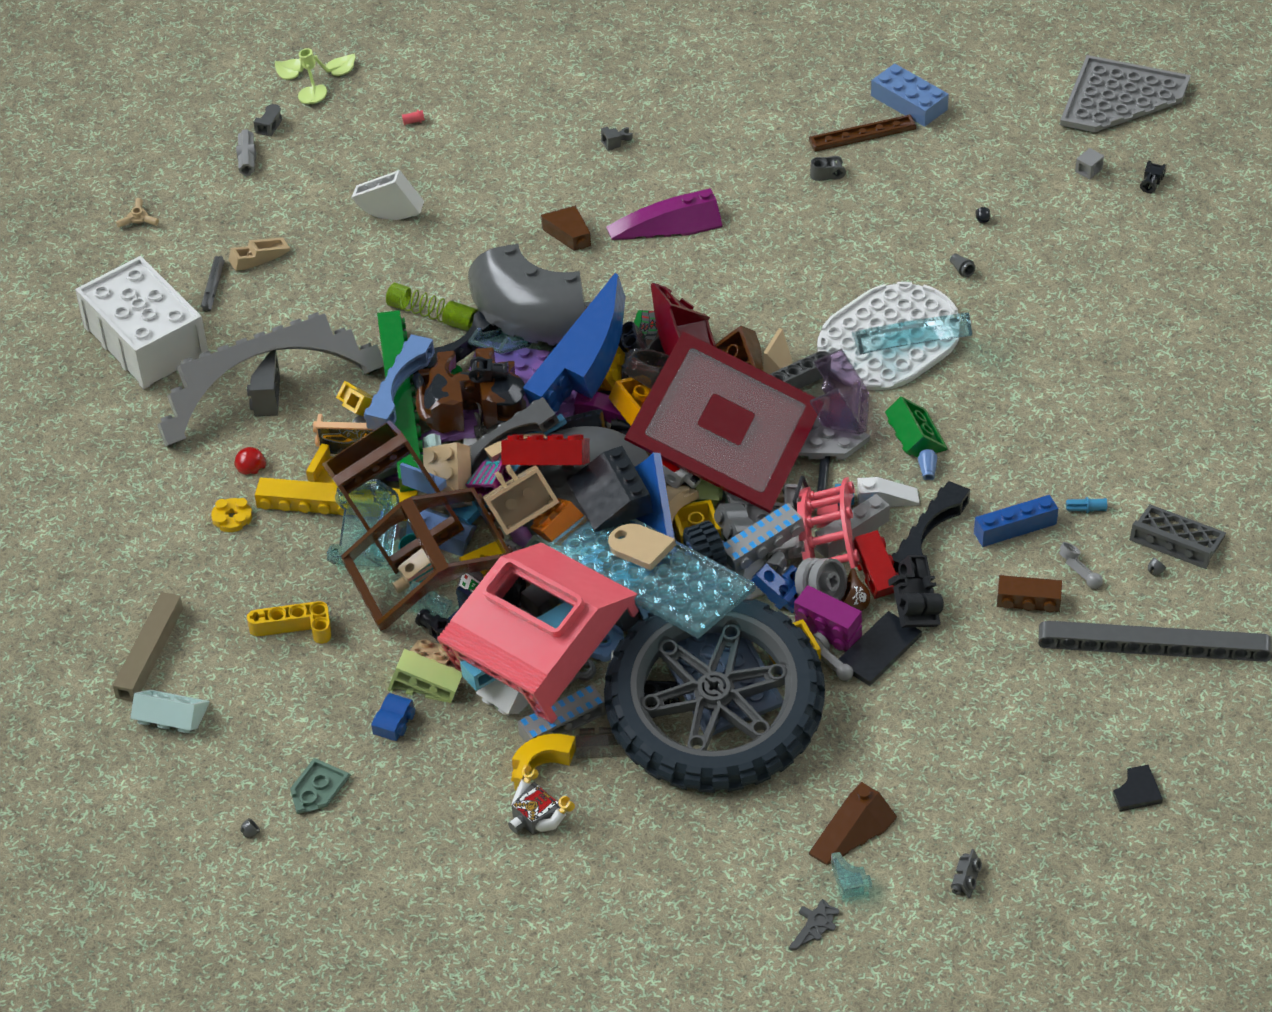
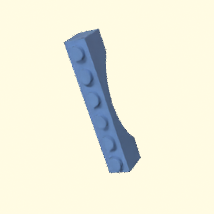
[364,334,435,430]

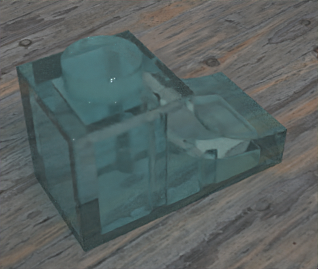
[405,581,453,618]
[831,852,872,902]

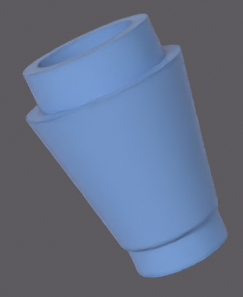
[918,450,938,480]

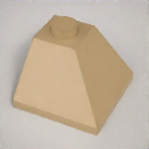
[763,328,793,374]

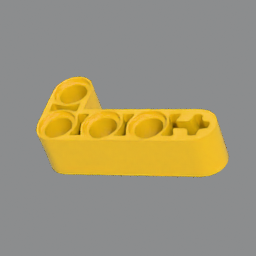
[247,601,332,644]

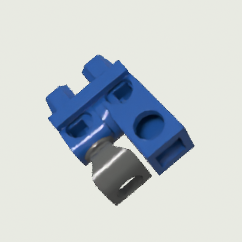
[748,551,799,613]

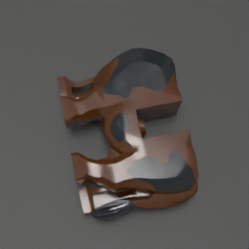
[412,347,527,434]

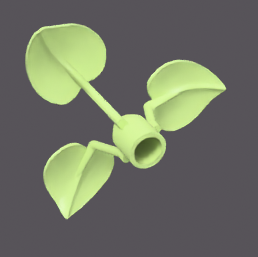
[275,48,356,104]

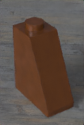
[541,205,591,251]

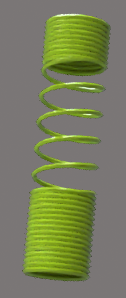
[386,282,478,331]

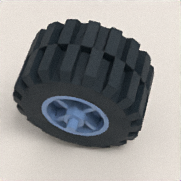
[683,520,727,574]

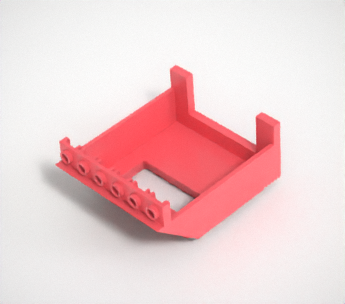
[437,542,639,724]

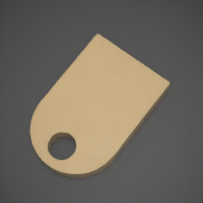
[608,524,676,570]

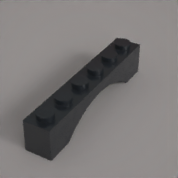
[413,311,502,375]
[892,481,970,572]

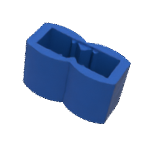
[371,693,416,741]

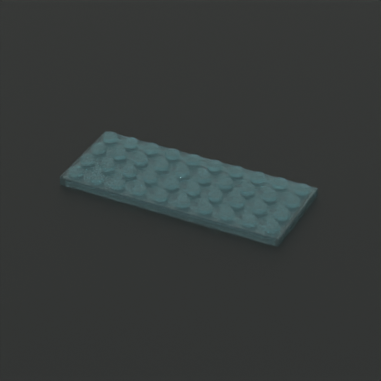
[548,515,756,639]

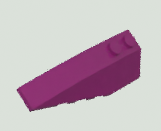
[606,188,723,240]

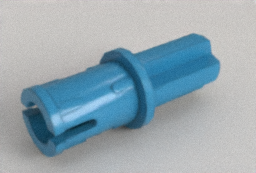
[1066,497,1107,513]

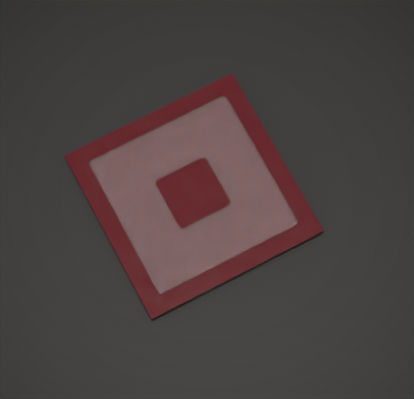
[624,331,824,513]

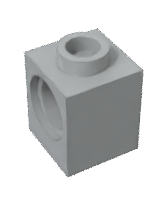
[1075,148,1104,180]

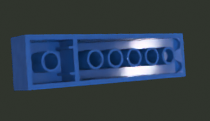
[523,273,626,413]

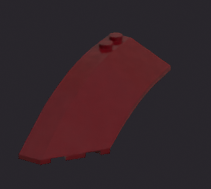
[651,283,717,359]

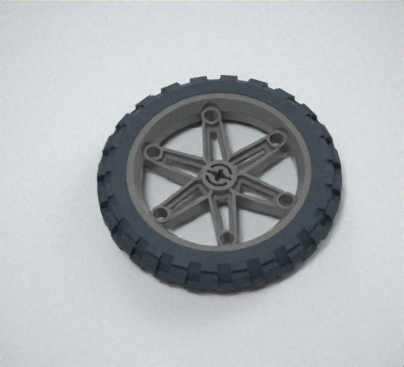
[604,593,825,793]

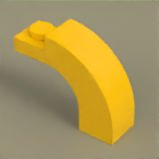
[511,734,576,791]

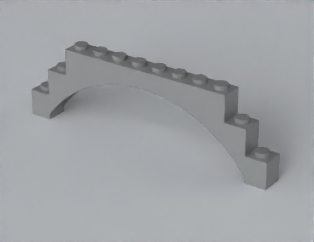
[157,312,384,447]

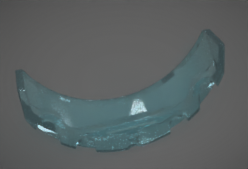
[852,312,972,355]

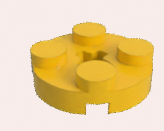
[211,498,252,532]

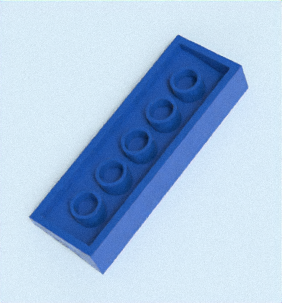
[632,452,678,581]

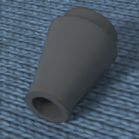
[950,254,976,277]

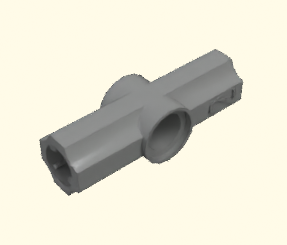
[236,129,256,176]

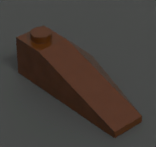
[716,325,763,371]
[809,782,897,865]

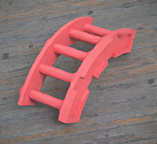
[797,477,860,568]

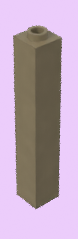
[113,592,183,702]

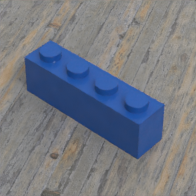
[974,495,1059,547]

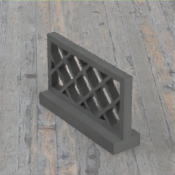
[1129,504,1226,569]

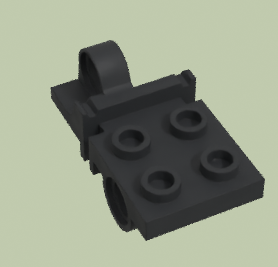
[888,555,944,628]

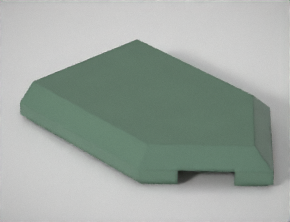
[290,758,351,814]

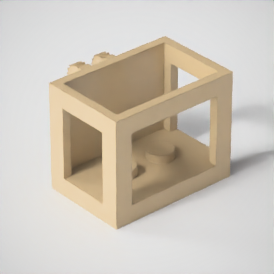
[483,464,559,535]

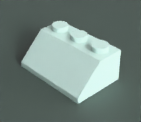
[130,689,209,733]

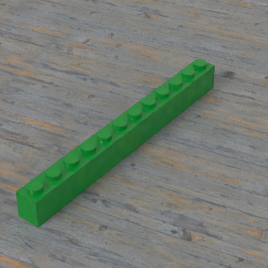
[377,310,424,492]

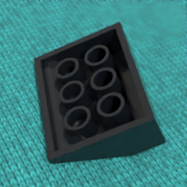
[568,446,653,532]

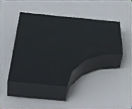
[1113,765,1163,812]

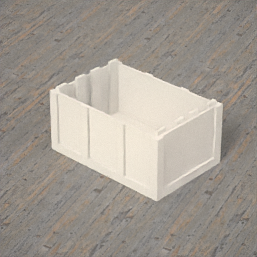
[75,256,208,389]

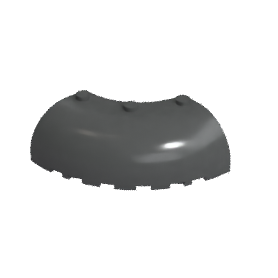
[468,244,586,346]

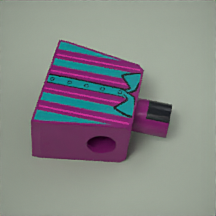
[465,455,512,497]

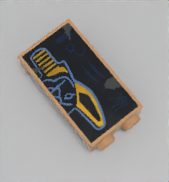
[313,414,374,455]

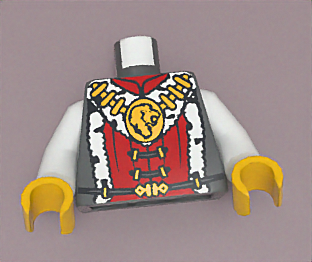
[508,765,575,835]

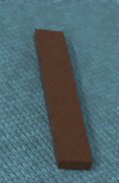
[809,115,916,152]

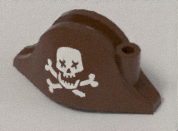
[840,568,871,611]

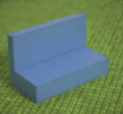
[400,463,447,494]

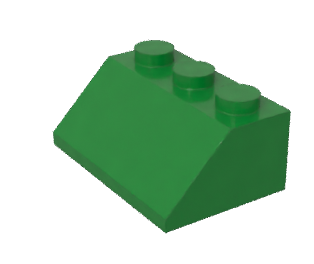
[885,396,948,458]

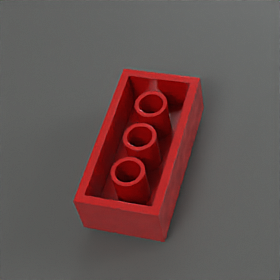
[501,434,590,465]

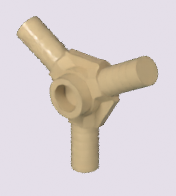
[116,198,159,228]

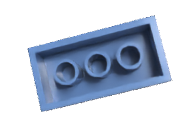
[871,64,949,127]

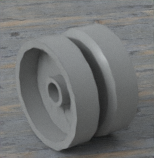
[795,558,847,600]

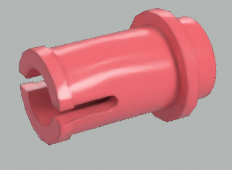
[402,109,425,126]

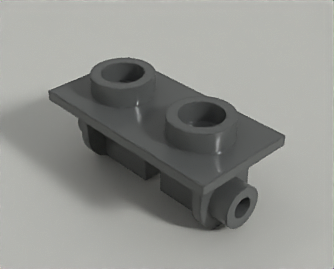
[951,849,982,898]

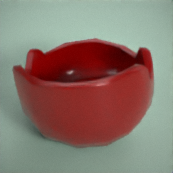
[234,447,266,475]

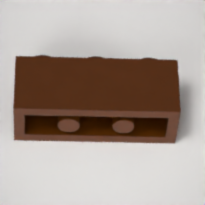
[997,575,1062,612]

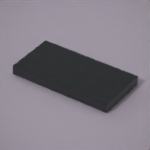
[838,611,922,686]

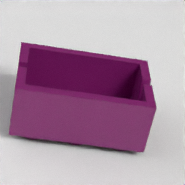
[794,585,862,652]

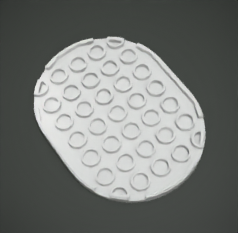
[817,282,961,390]

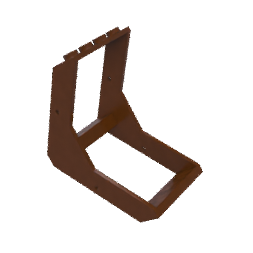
[322,420,464,574]
[341,487,513,631]

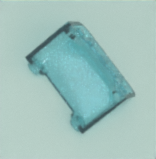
[327,479,399,567]

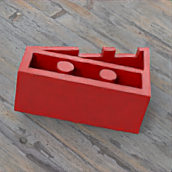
[853,530,899,599]

